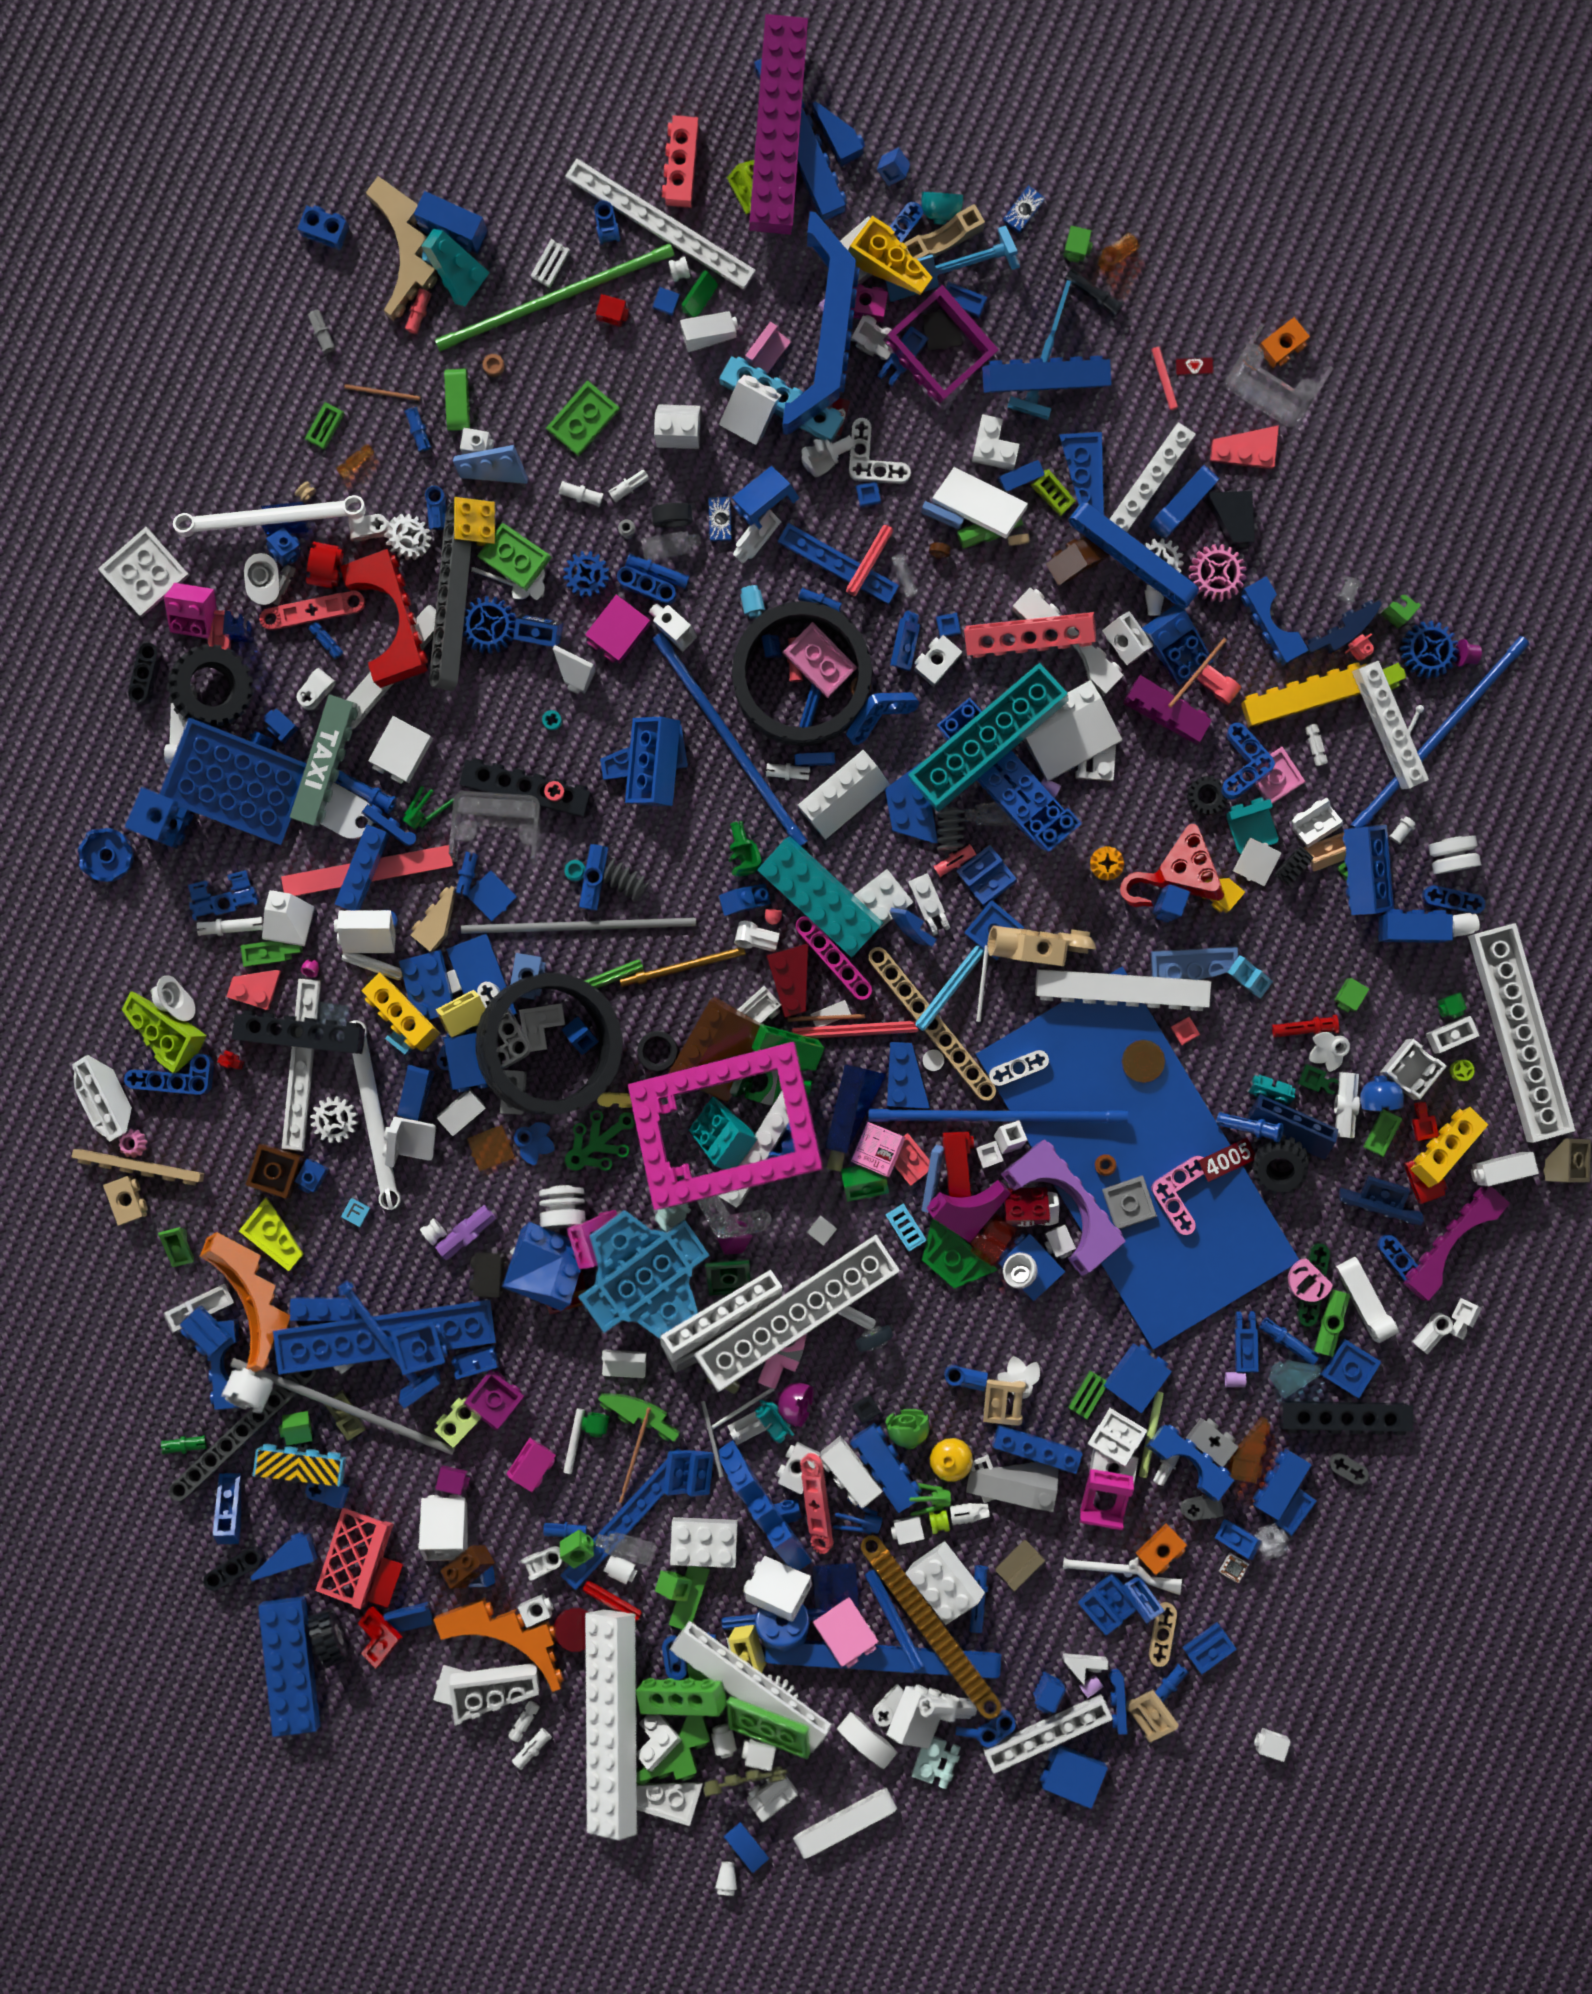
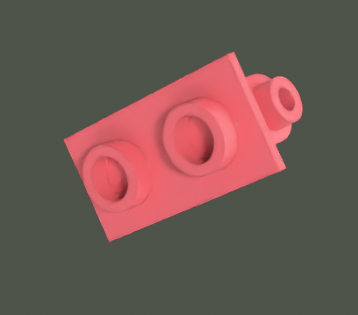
[1345,633,1374,661]

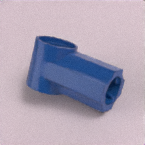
[425,486,447,530]
[944,1365,988,1391]

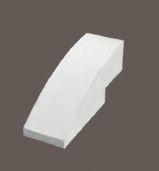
[163,1284,234,1333]

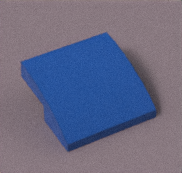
[956,845,1017,907]
[889,907,937,947]
[664,1451,714,1496]
[1078,1572,1137,1635]

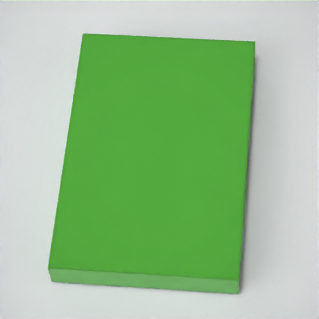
[546,380,620,457]
[477,523,552,592]

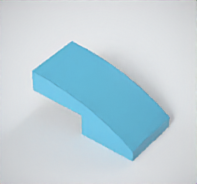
[1227,955,1273,999]

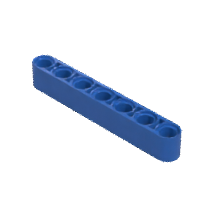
[1068,502,1199,609]

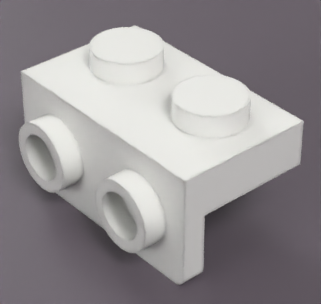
[1292,798,1343,848]

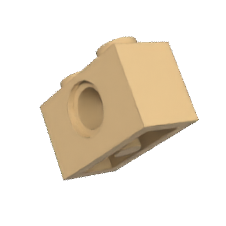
[103,1175,148,1225]

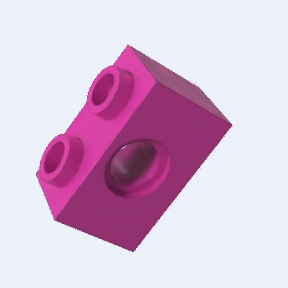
[850,284,888,323]

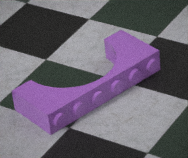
[1001,1139,1125,1276]

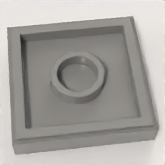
[1101,1175,1157,1229]

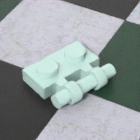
[911,1736,961,1789]

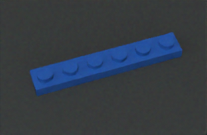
[778,523,899,605]

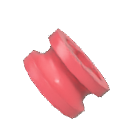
[544,781,565,802]

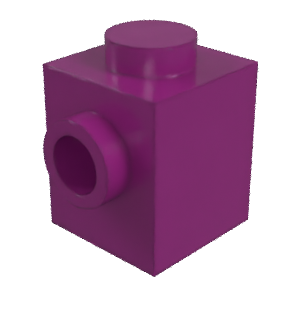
[435,1465,470,1495]

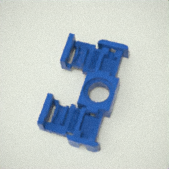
[188,870,259,920]

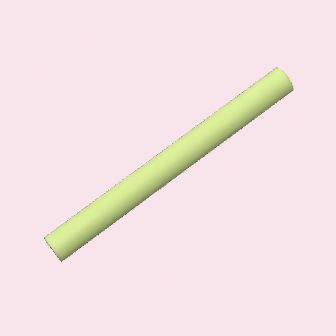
[1139,1391,1164,1478]

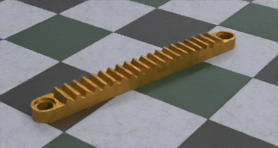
[861,1535,1001,1719]

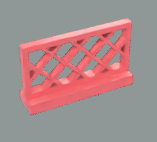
[315,1508,394,1609]

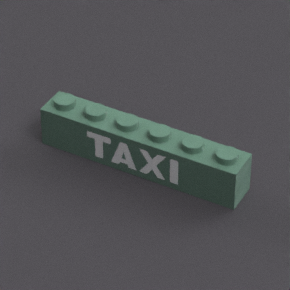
[290,694,359,826]

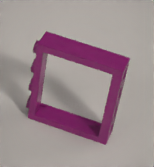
[883,285,999,404]

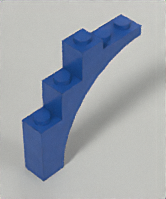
[717,1440,812,1571]

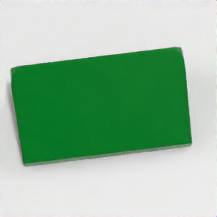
[682,270,718,318]

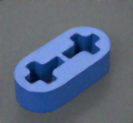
[794,752,835,767]

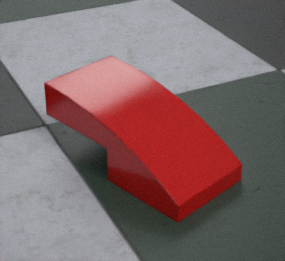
[368,1557,403,1608]

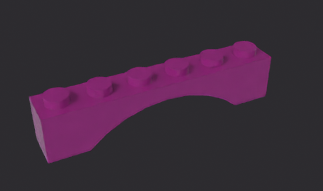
[1403,1186,1510,1301]

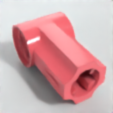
[1196,664,1242,705]

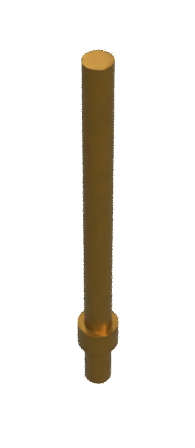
[620,947,746,987]

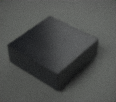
[852,1394,881,1424]

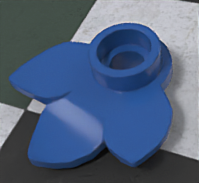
[514,1122,555,1165]

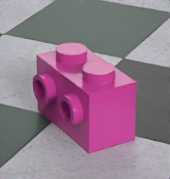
[506,1438,556,1492]

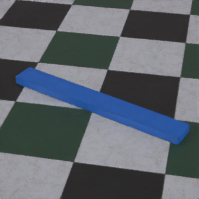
[560,1447,681,1590]

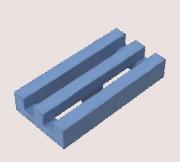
[921,501,964,530]

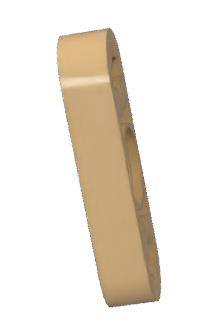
[1149,1602,1177,1667]

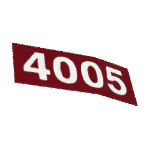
[1198,1137,1255,1182]

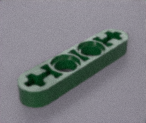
[1297,1243,1330,1326]

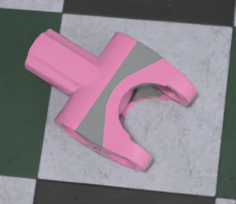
[758,1334,807,1389]

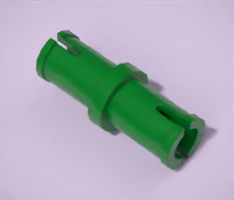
[161,1435,207,1455]

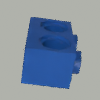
[297,205,349,250]

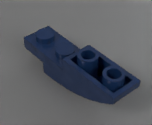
[1306,600,1382,656]

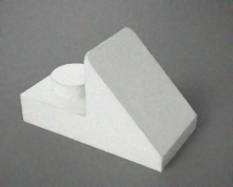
[1062,1653,1108,1684]

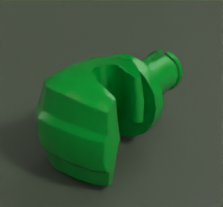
[729,821,761,877]

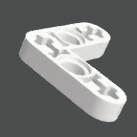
[849,418,911,484]

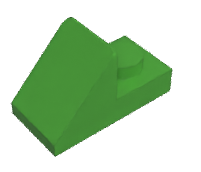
[158,1227,194,1267]

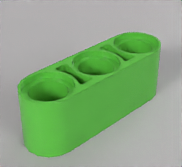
[444,369,470,431]

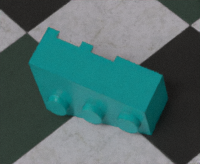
[421,229,490,307]

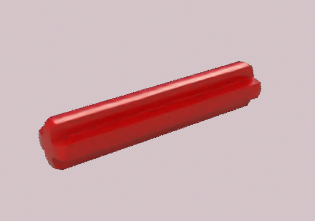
[583,1581,642,1622]

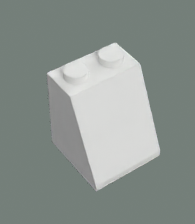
[654,405,701,449]
[419,1495,468,1561]

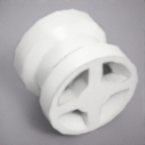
[669,257,690,282]
[420,1218,447,1246]

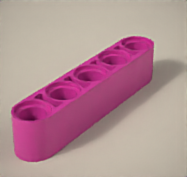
[796,916,872,1001]

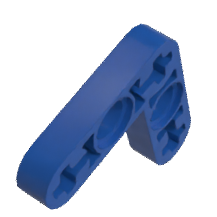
[846,692,920,745]
[1221,723,1275,800]

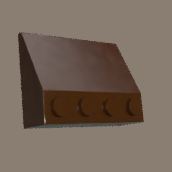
[669,996,761,1102]

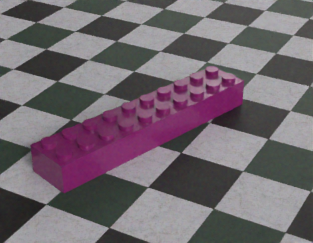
[749,14,808,235]

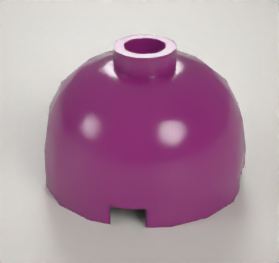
[775,1382,814,1427]

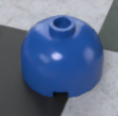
[1360,1076,1404,1111]

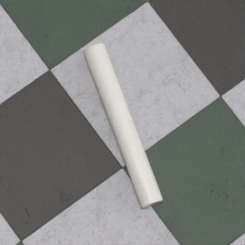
[563,1408,585,1474]

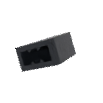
[1206,491,1255,550]

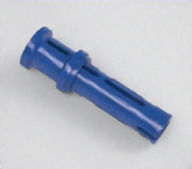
[334,770,397,814]
[1216,1112,1284,1142]

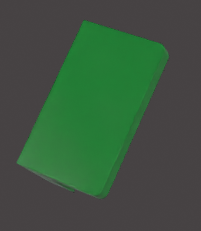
[841,1165,889,1202]

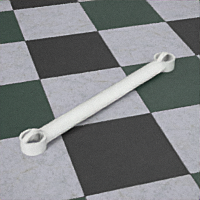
[173,495,366,537]
[351,1020,401,1210]

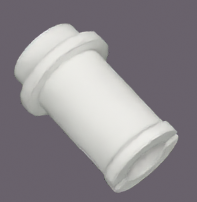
[1389,816,1416,845]

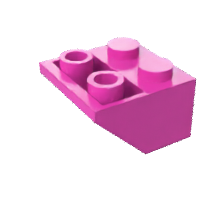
[164,583,217,639]

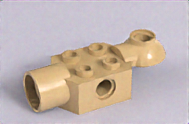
[987,926,1096,966]

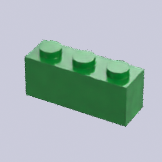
[752,1024,824,1071]

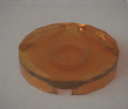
[1121,1040,1165,1083]

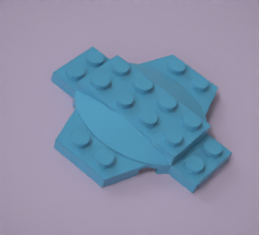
[579,1210,709,1339]

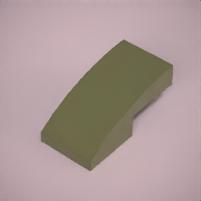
[325,1390,366,1441]

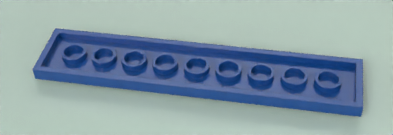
[273,1299,496,1375]

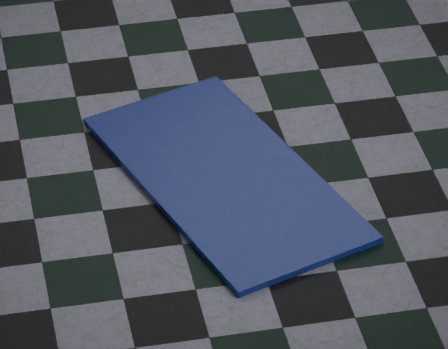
[975,966,1299,1349]

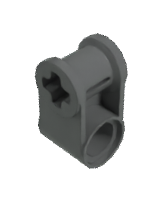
[1180,1495,1224,1521]

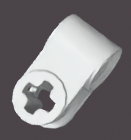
[348,514,390,541]
[297,668,336,710]
[521,1546,563,1581]
[872,1684,904,1727]

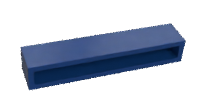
[982,356,1111,393]

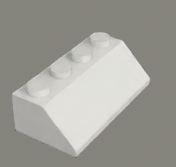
[798,750,890,840]

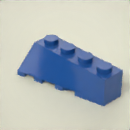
[850,1423,922,1513]

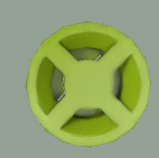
[1449,1060,1475,1081]
[929,1510,950,1534]

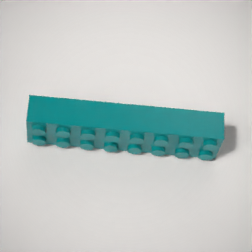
[908,663,1069,812]

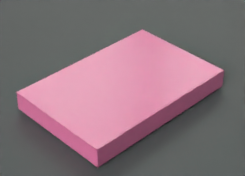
[782,622,857,698]

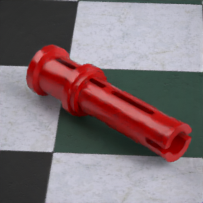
[1272,1014,1339,1038]

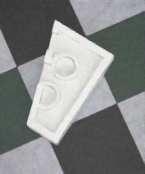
[636,1782,703,1826]

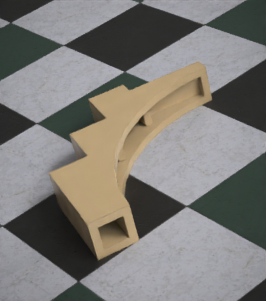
[366,176,438,321]

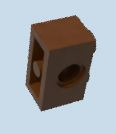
[440,1545,495,1589]

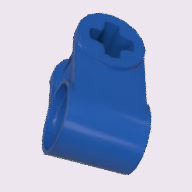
[595,201,621,245]
[305,1483,350,1508]

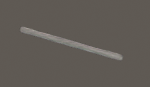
[701,1401,724,1478]

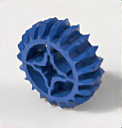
[462,596,516,654]
[1400,621,1459,679]

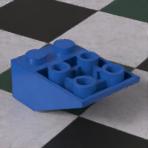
[1142,605,1213,685]

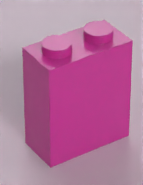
[585,595,651,664]

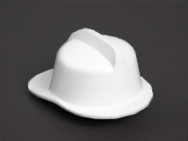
[244,553,279,605]
[150,975,195,1021]

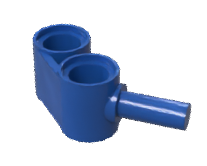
[955,1710,1016,1748]

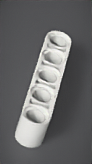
[793,1788,897,1859]

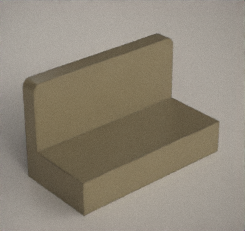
[995,1540,1045,1591]

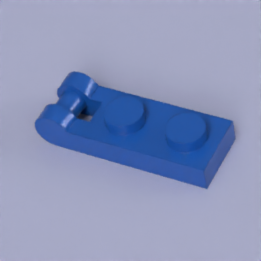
[361,804,416,846]
[1109,1668,1127,1734]

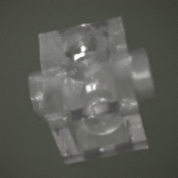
[1254,1524,1289,1561]

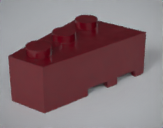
[767,943,808,1018]

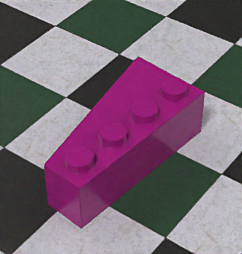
[1123,675,1212,745]

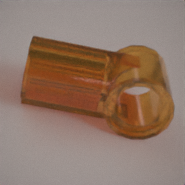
[1098,232,1140,272]

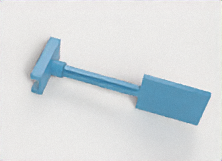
[886,226,1020,302]
[1007,280,1071,420]

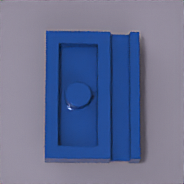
[1182,1622,1236,1674]

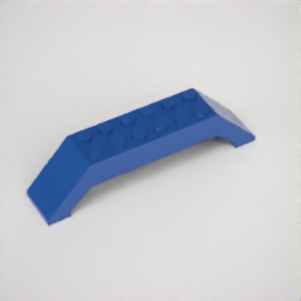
[783,211,859,435]

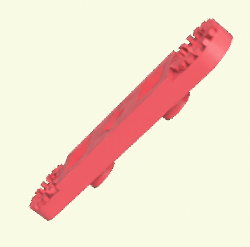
[259,591,365,630]
[800,1453,833,1554]

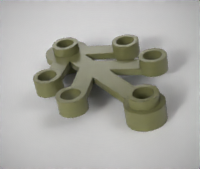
[703,1766,787,1796]

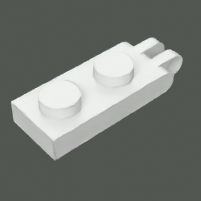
[733,509,781,563]

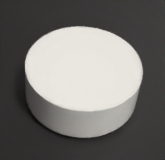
[922,1050,944,1071]

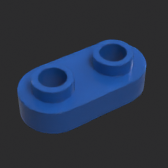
[662,1635,687,1680]

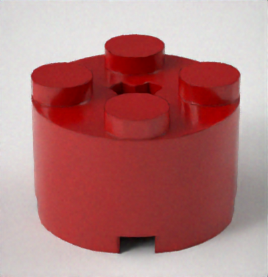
[306,541,344,589]

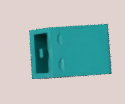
[689,1096,757,1170]

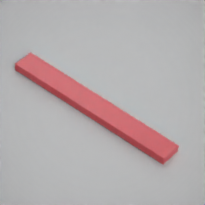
[281,845,454,896]

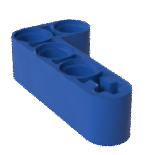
[1149,465,1220,540]
[124,1054,214,1095]

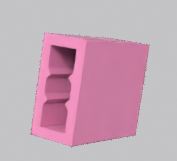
[813,1598,878,1668]

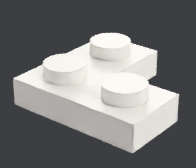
[519,1003,565,1052]
[636,1714,682,1772]

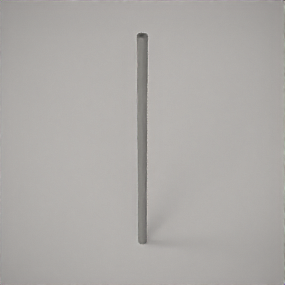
[461,918,696,934]
[230,1358,455,1455]

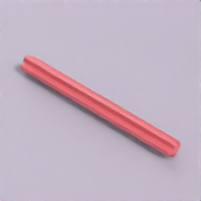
[791,1021,919,1038]

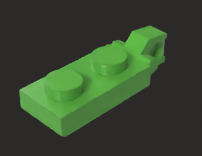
[241,941,303,967]

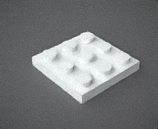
[98,527,190,617]

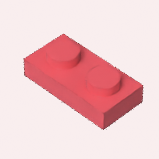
[208,610,233,650]

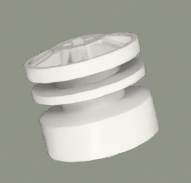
[539,1185,586,1229]

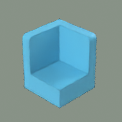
[385,1030,412,1055]

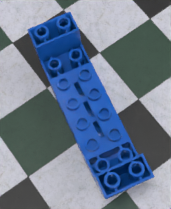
[937,698,1082,852]

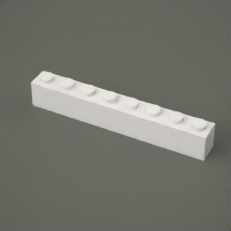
[1035,969,1211,1011]
[670,1621,831,1752]

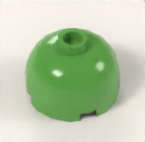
[886,1409,929,1449]

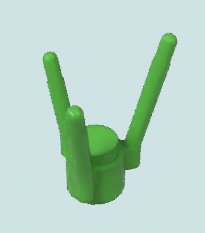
[909,1483,951,1517]

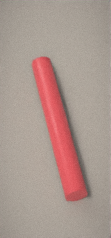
[1151,347,1178,410]

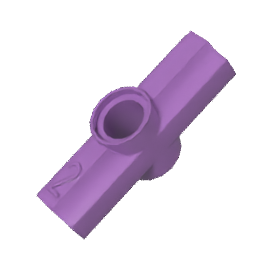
[435,1205,497,1260]

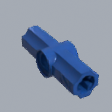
[579,844,609,911]

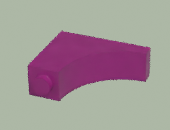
[926,1180,1011,1242]

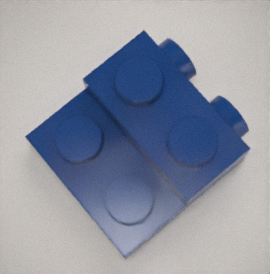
[391,1320,448,1375]

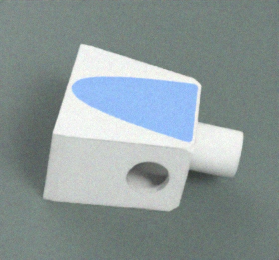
[649,603,697,652]

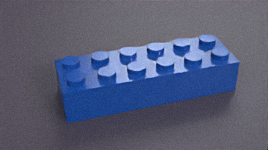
[258,1596,320,1737]

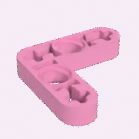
[1151,1156,1204,1235]

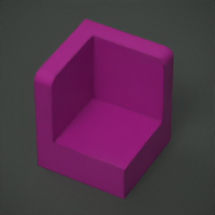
[717,1220,752,1255]

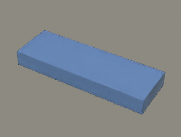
[922,1145,944,1213]

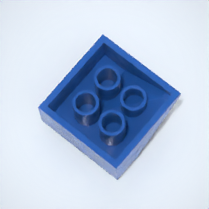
[502,1222,581,1311]

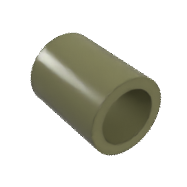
[827,1150,845,1172]

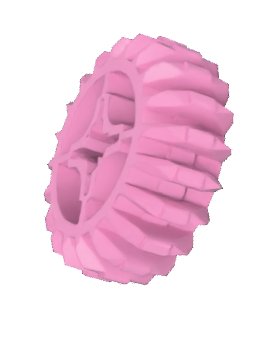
[1188,544,1246,602]

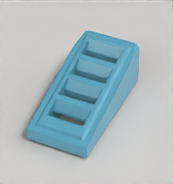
[885,1203,927,1252]

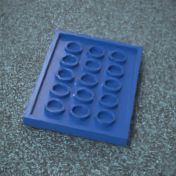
[159,718,307,845]

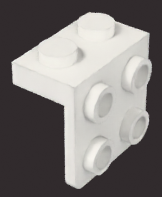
[382,1117,436,1167]

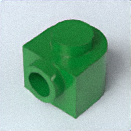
[1438,992,1467,1019]
[581,1412,609,1438]

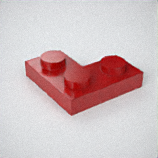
[357,1606,403,1669]

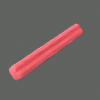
[846,525,893,596]

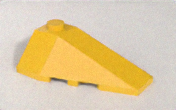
[848,216,933,295]

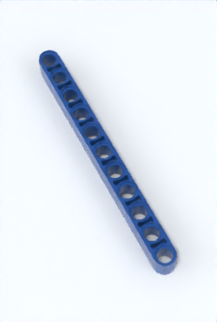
[765,1640,1002,1678]

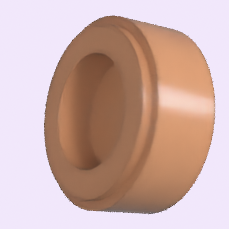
[483,354,505,377]

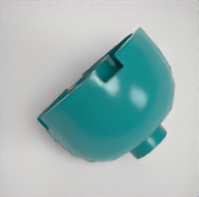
[921,192,963,225]

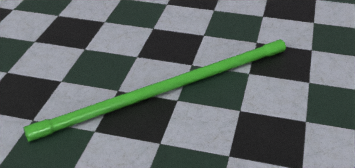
[435,243,674,351]

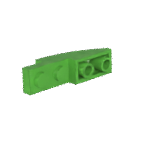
[598,1393,680,1441]

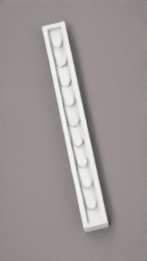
[565,158,756,290]

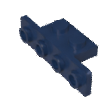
[1339,1176,1424,1226]

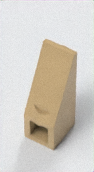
[411,886,456,952]

